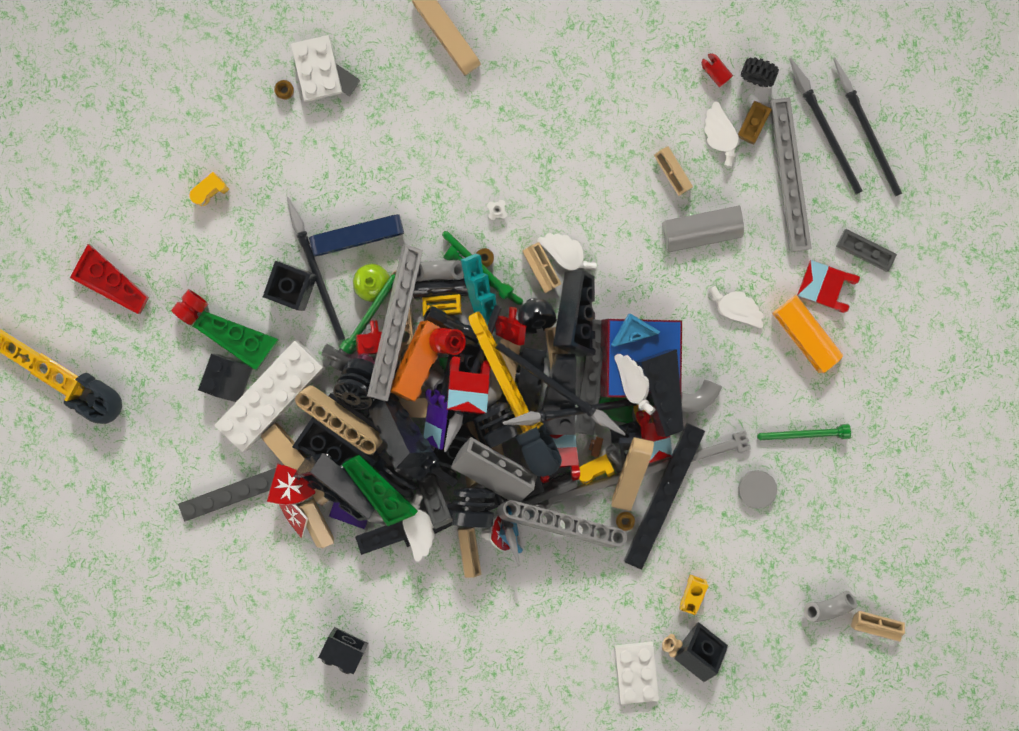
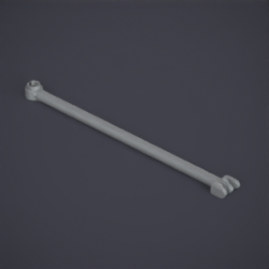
[538,431,751,509]

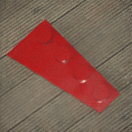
[70,244,149,314]

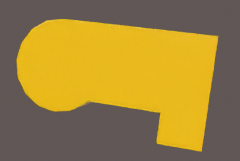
[189,172,230,206]
[579,454,615,484]
[679,574,709,615]

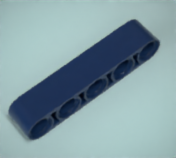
[309,214,404,257]

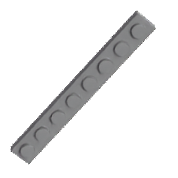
[769,97,812,252]
[367,244,423,401]

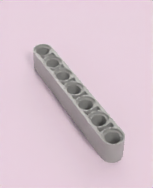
[497,500,627,548]

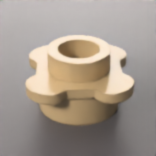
[662,634,683,657]

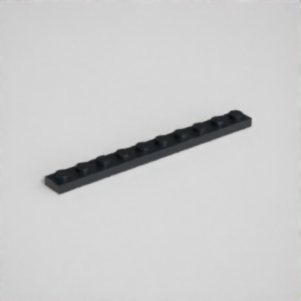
[355,476,544,555]

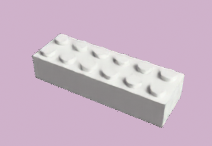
[214,341,326,452]

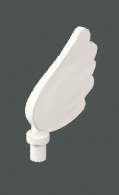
[704,102,739,167]
[537,233,597,272]
[709,285,763,329]
[615,354,655,415]
[403,493,435,562]

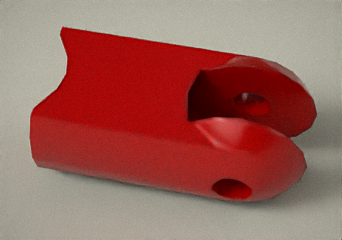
[701,53,734,88]

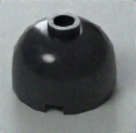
[518,298,557,334]

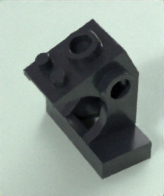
[610,421,642,468]

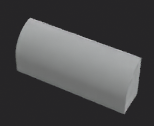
[662,205,744,253]
[451,437,537,502]

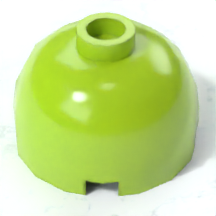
[353,264,390,302]

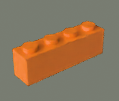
[390,320,440,401]

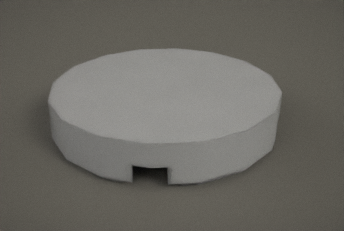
[738,470,777,509]

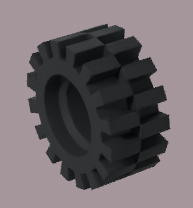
[740,57,779,87]

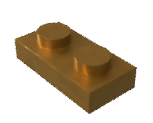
[738,101,772,145]

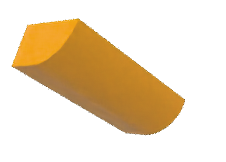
[772,295,843,373]

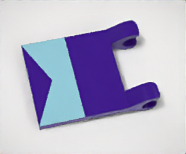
[424,389,448,449]

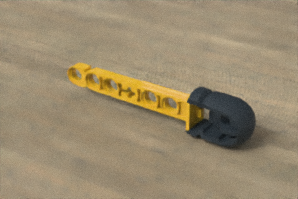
[469,312,562,477]
[0,329,122,424]

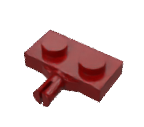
[495,307,526,346]
[356,320,382,355]

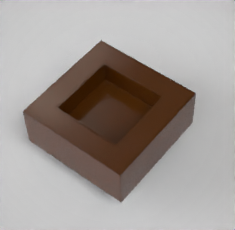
[589,436,604,457]

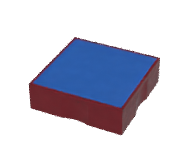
[600,319,682,397]

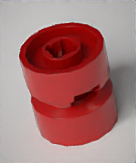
[171,289,208,326]
[429,328,466,355]

